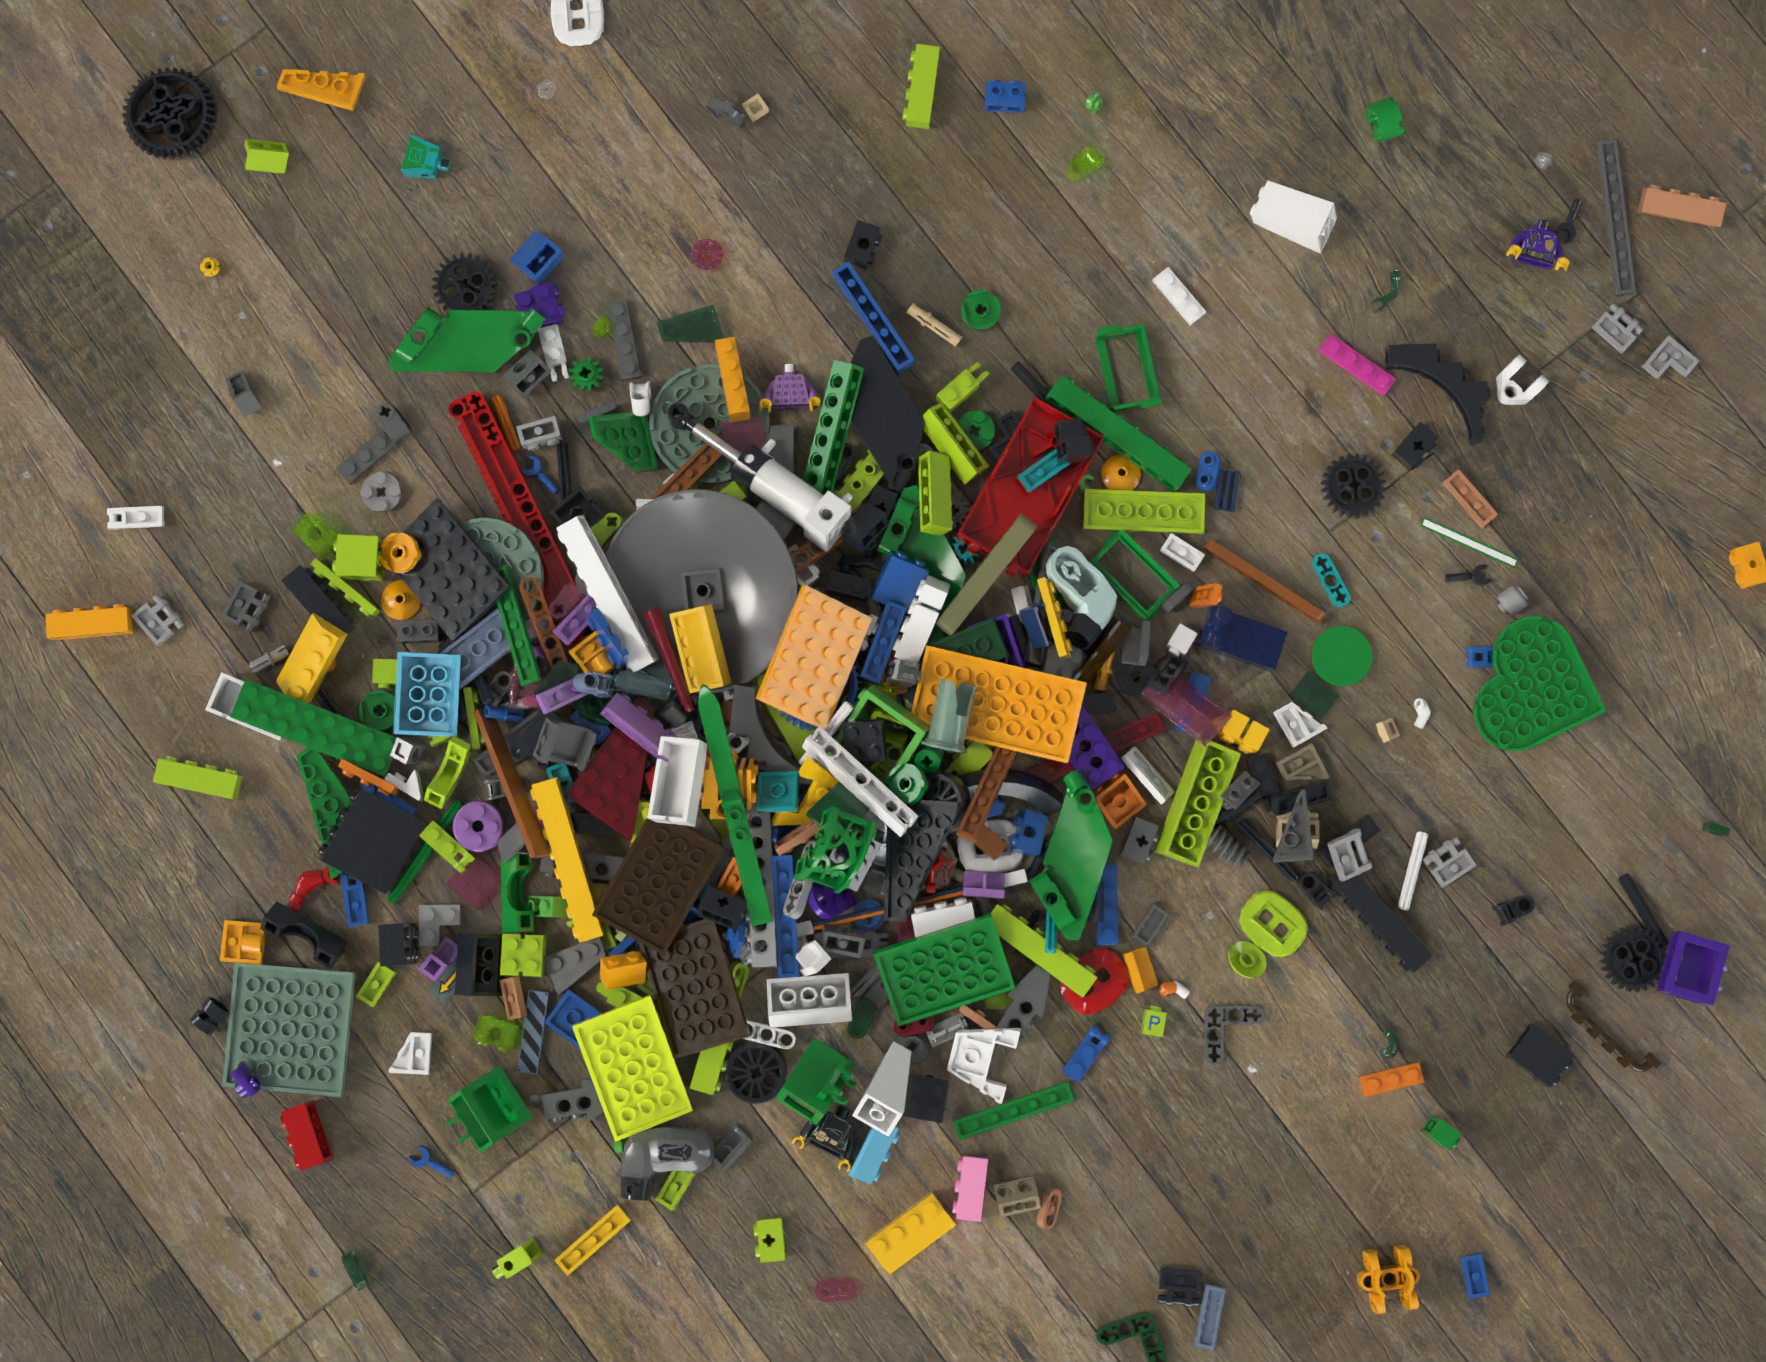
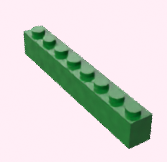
[1045,375,1192,492]

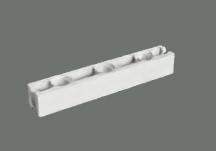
[802,726,918,837]

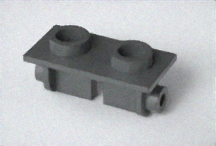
[1220,771,1261,810]

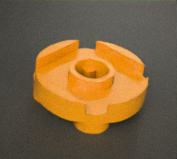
[380,533,421,574]

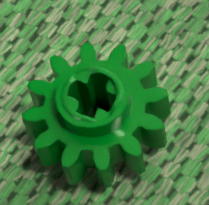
[568,357,604,393]

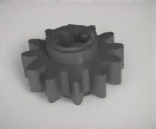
[951,493,970,530]

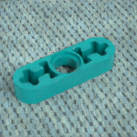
[1311,553,1350,608]

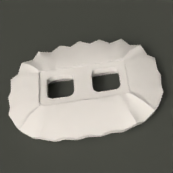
[551,0,605,47]
[957,819,1024,873]

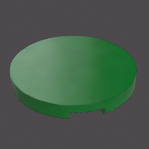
[1311,626,1372,687]

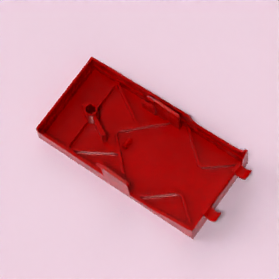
[955,397,1104,578]

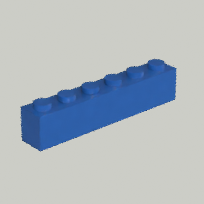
[832,261,915,376]

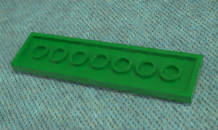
[230,679,397,777]

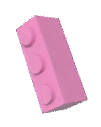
[952,1154,988,1222]

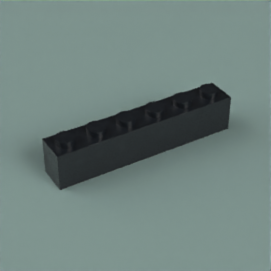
[1327,872,1432,973]

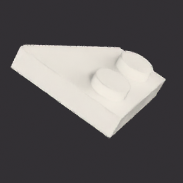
[1273,702,1327,748]

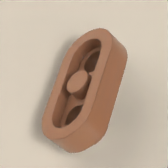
[1037,1187,1062,1230]

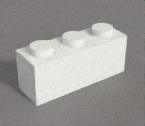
[910,897,975,937]

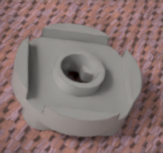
[360,472,402,513]

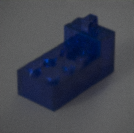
[1195,605,1288,672]

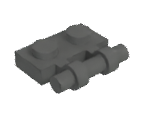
[220,581,271,633]

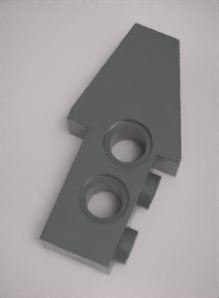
[996,965,1051,1046]
[542,1078,604,1123]

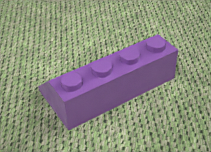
[600,693,679,762]

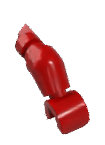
[287,865,340,912]

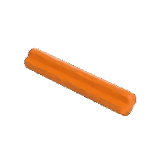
[491,395,521,452]

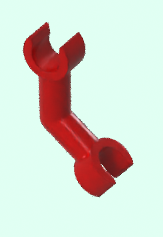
[927,850,953,894]

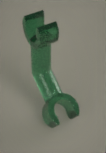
[1371,270,1401,312]

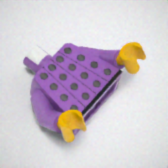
[759,364,822,413]

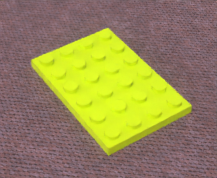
[572,995,693,1142]

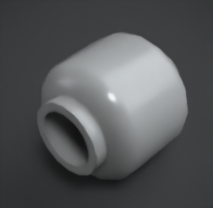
[1497,586,1529,616]

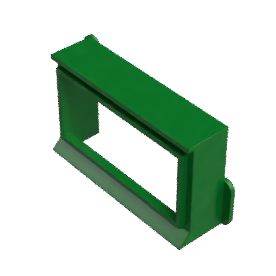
[1094,324,1162,413]
[1089,529,1180,621]

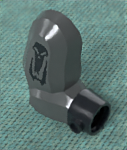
[621,1126,714,1201]

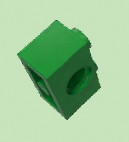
[1420,1116,1461,1150]

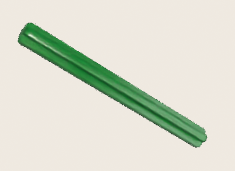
[386,800,464,904]

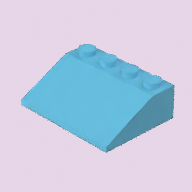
[393,652,461,737]

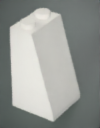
[1250,180,1337,253]
[852,1041,911,1137]

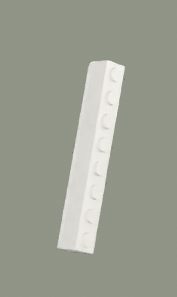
[556,515,660,673]

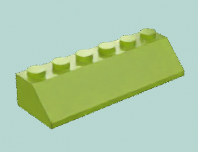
[1154,738,1241,868]

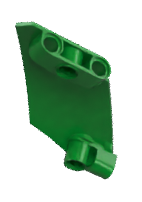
[388,306,546,373]
[1029,770,1113,941]

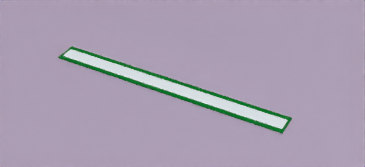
[1421,517,1518,568]

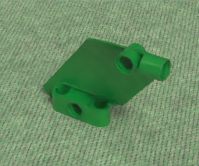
[877,485,966,644]

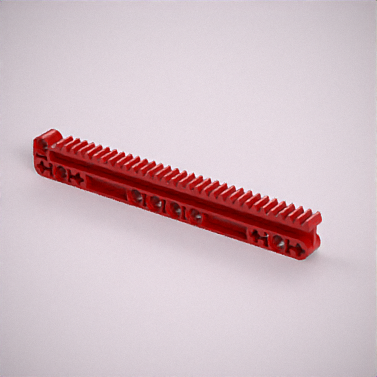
[448,391,595,653]

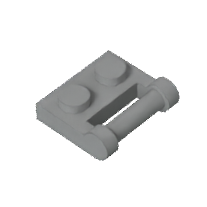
[1327,829,1373,881]

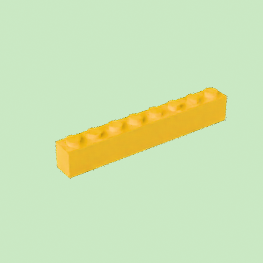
[530,777,605,943]

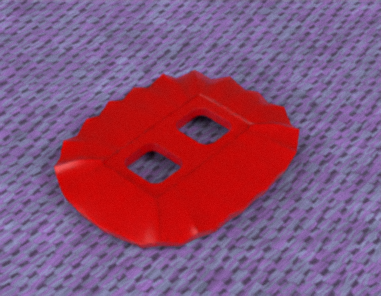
[1060,948,1129,1015]

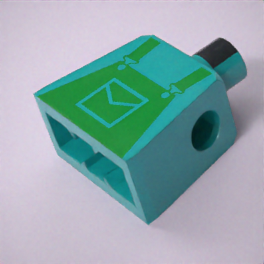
[401,135,451,179]

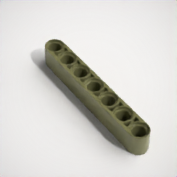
[935,513,1037,636]

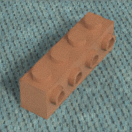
[1637,185,1727,228]

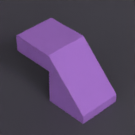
[418,936,458,982]

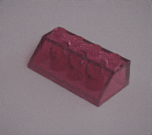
[1141,676,1232,747]

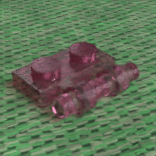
[508,663,549,708]

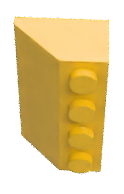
[276,613,348,703]
[865,1191,956,1274]

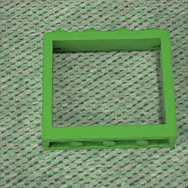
[827,685,930,785]

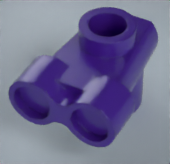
[230,1063,261,1098]

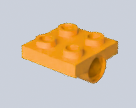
[569,631,616,674]
[220,920,266,965]

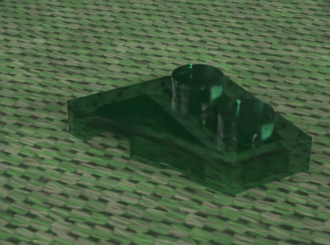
[532,661,579,705]

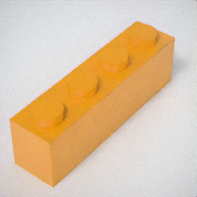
[715,337,750,423]
[46,604,134,640]

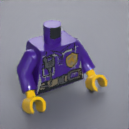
[1506,219,1569,271]

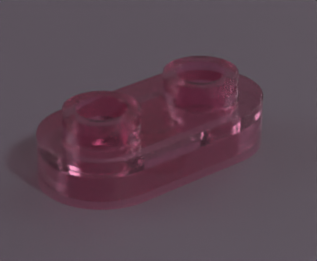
[815,1278,856,1302]

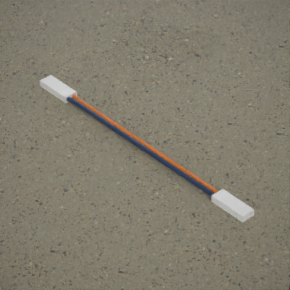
[796,869,1028,937]

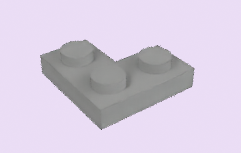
[1641,335,1699,379]
[419,905,461,946]

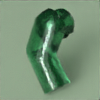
[1382,1026,1400,1058]

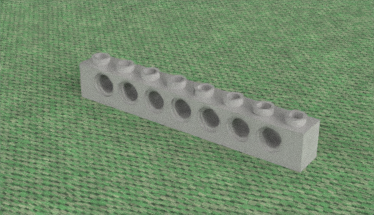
[745,802,778,968]

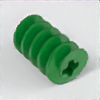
[914,737,945,773]

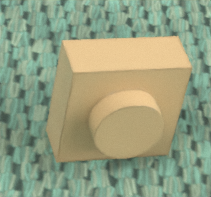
[742,94,769,122]
[1376,718,1400,743]

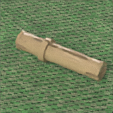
[907,303,963,347]

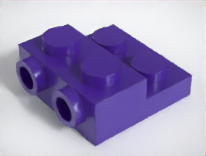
[514,281,565,328]

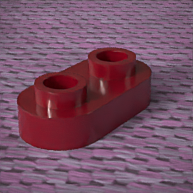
[893,1016,935,1038]

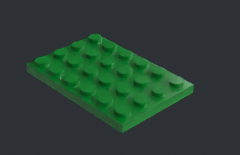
[873,913,1016,1026]

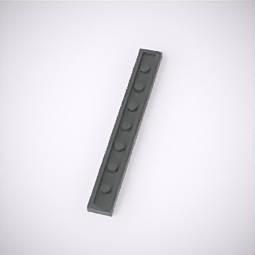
[1596,139,1637,296]

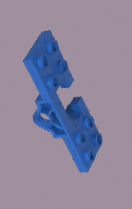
[544,989,602,1050]

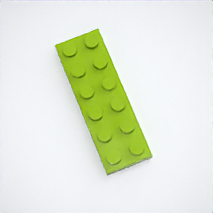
[1083,489,1205,534]

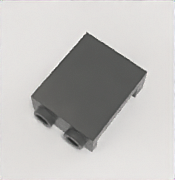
[533,717,597,771]

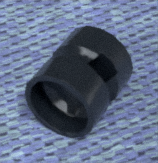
[190,996,230,1035]

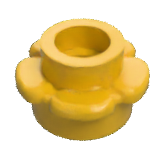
[200,257,220,277]

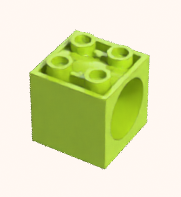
[332,534,385,582]

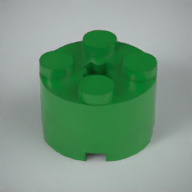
[1365,96,1404,142]

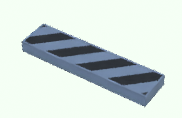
[517,990,550,1074]

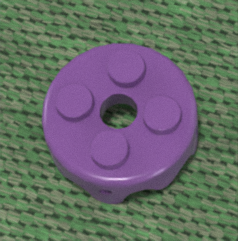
[453,801,506,852]

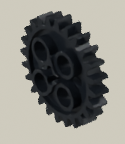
[432,252,498,311]
[1320,454,1387,519]
[1599,925,1666,992]

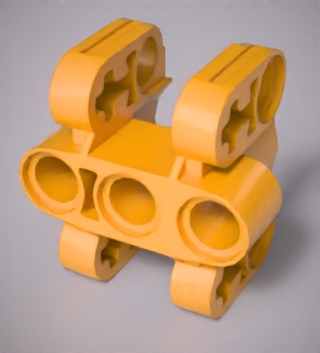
[1357,1245,1420,1314]

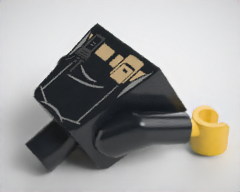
[792,1106,857,1172]

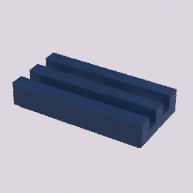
[1214,469,1240,512]

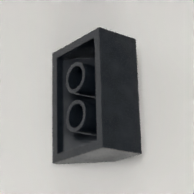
[455,933,503,996]

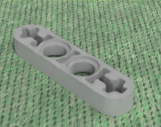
[783,840,821,919]

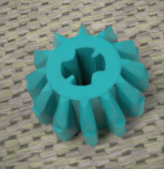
[949,536,980,567]

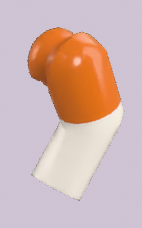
[1159,980,1190,999]

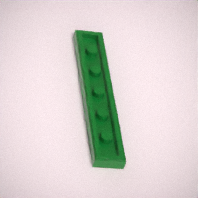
[497,565,542,687]
[952,1081,1075,1140]

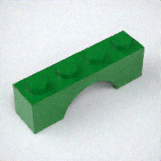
[501,853,534,933]

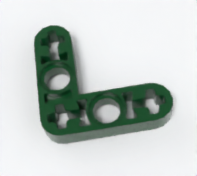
[1096,1311,1168,1362]

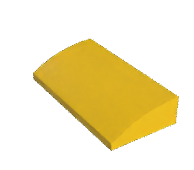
[669,604,732,693]

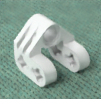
[1496,354,1549,405]

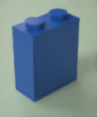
[870,551,929,614]

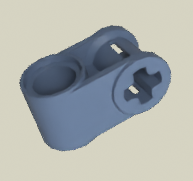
[573,671,614,698]

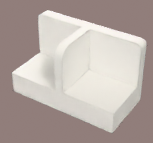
[796,941,831,976]

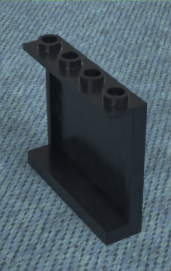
[318,786,426,894]

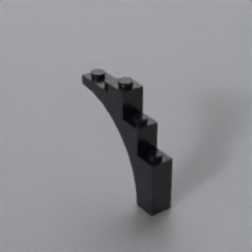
[1385,343,1490,445]

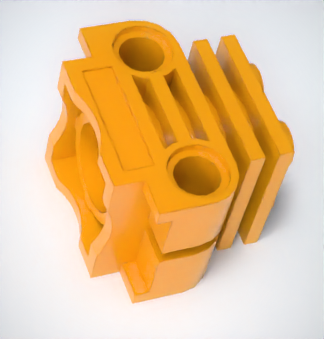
[701,748,758,819]

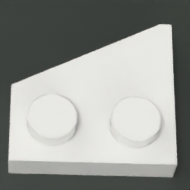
[389,1032,432,1075]

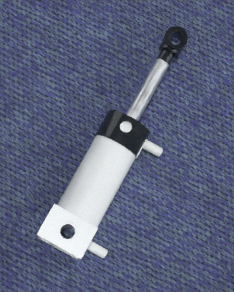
[668,403,853,552]

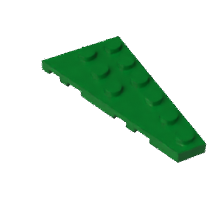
[296,747,351,879]

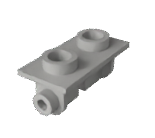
[926,1013,969,1048]

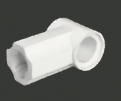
[1011,585,1032,627]

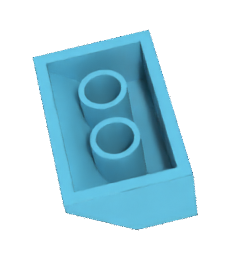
[849,1126,901,1184]

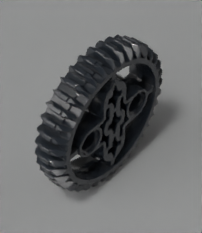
[122,67,217,160]

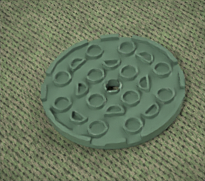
[649,364,770,484]
[461,518,544,632]

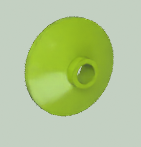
[1228,941,1267,978]

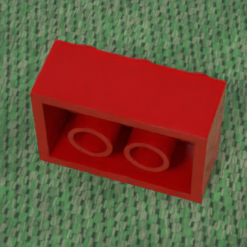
[280,1100,333,1171]

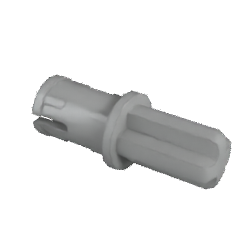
[249,644,290,673]

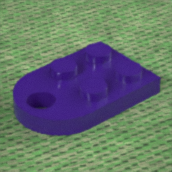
[808,882,857,920]

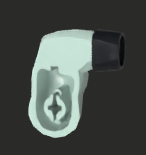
[1046,546,1117,650]

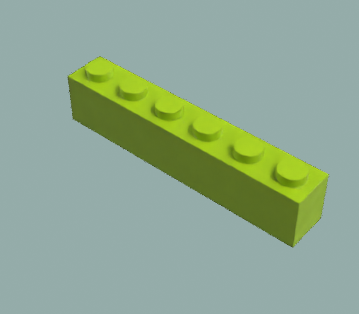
[990,903,1097,997]

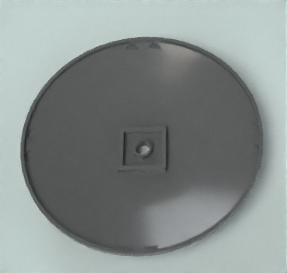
[605,489,798,694]

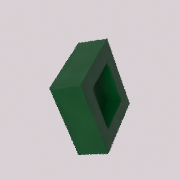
[1702,822,1730,837]

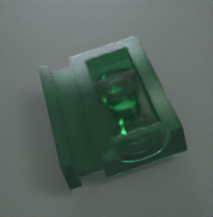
[1289,672,1340,720]

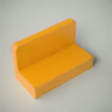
[1122,947,1158,994]

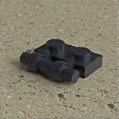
[1157,1267,1202,1308]

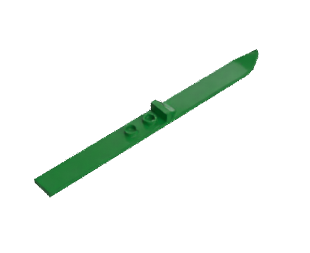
[698,684,772,926]

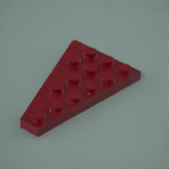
[565,696,655,841]

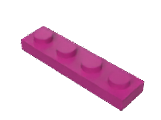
[1318,333,1396,396]

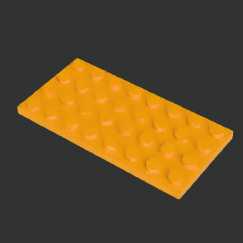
[911,645,1087,763]

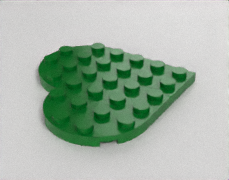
[1473,616,1607,751]

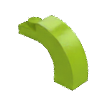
[424,736,471,809]

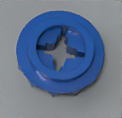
[852,899,884,932]

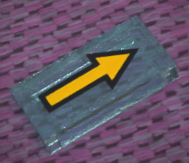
[427,961,456,1006]

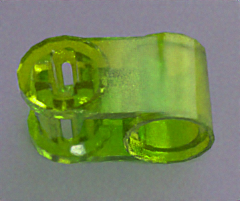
[1067,145,1105,181]

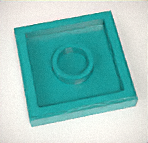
[756,771,800,813]

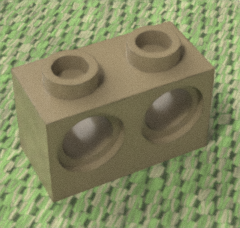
[993,1176,1041,1217]

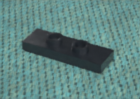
[1271,779,1331,816]

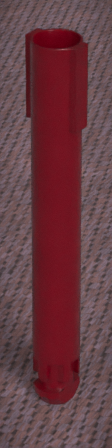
[644,607,695,713]

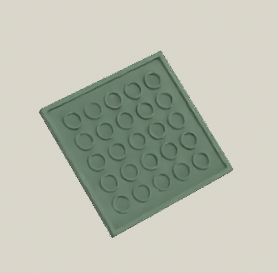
[222,962,356,1097]

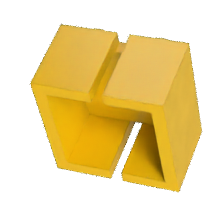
[1217,710,1270,754]

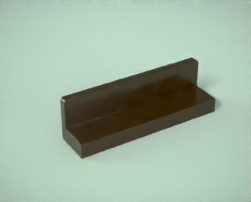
[1073,616,1131,686]

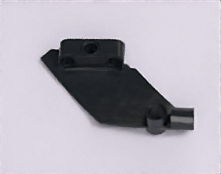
[850,336,925,496]

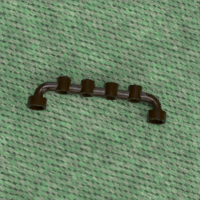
[1566,980,1662,1072]

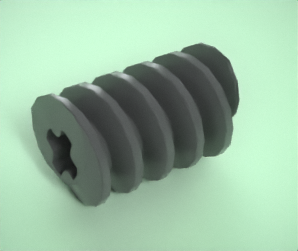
[1206,825,1252,869]

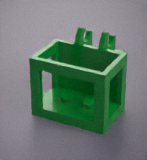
[775,1037,858,1126]
[446,1066,533,1152]

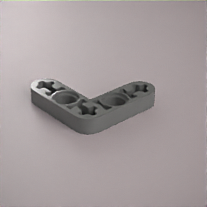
[1204,1005,1265,1065]

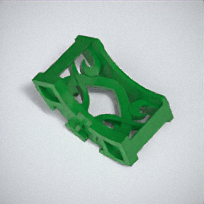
[794,806,877,894]

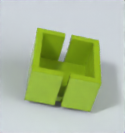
[500,934,547,977]

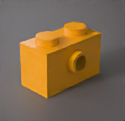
[1729,542,1766,589]
[600,951,647,990]

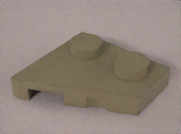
[1275,743,1330,780]

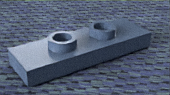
[1193,1283,1226,1351]

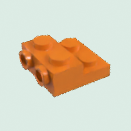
[1089,771,1147,830]

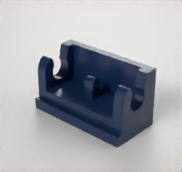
[1020,603,1055,649]

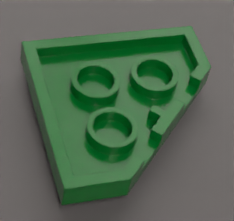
[588,412,658,473]

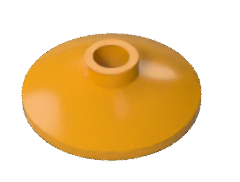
[1101,454,1141,491]
[381,580,421,620]

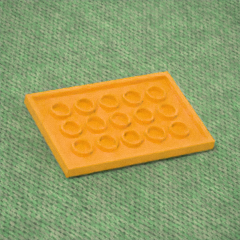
[755,585,872,731]

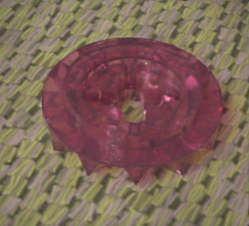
[691,239,723,271]

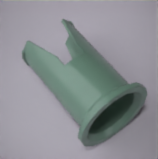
[921,679,977,754]

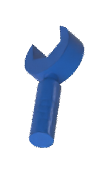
[520,456,560,494]
[409,1146,455,1178]

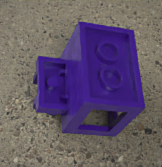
[1656,931,1730,1006]

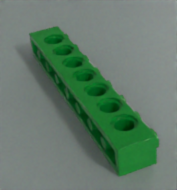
[803,360,864,495]

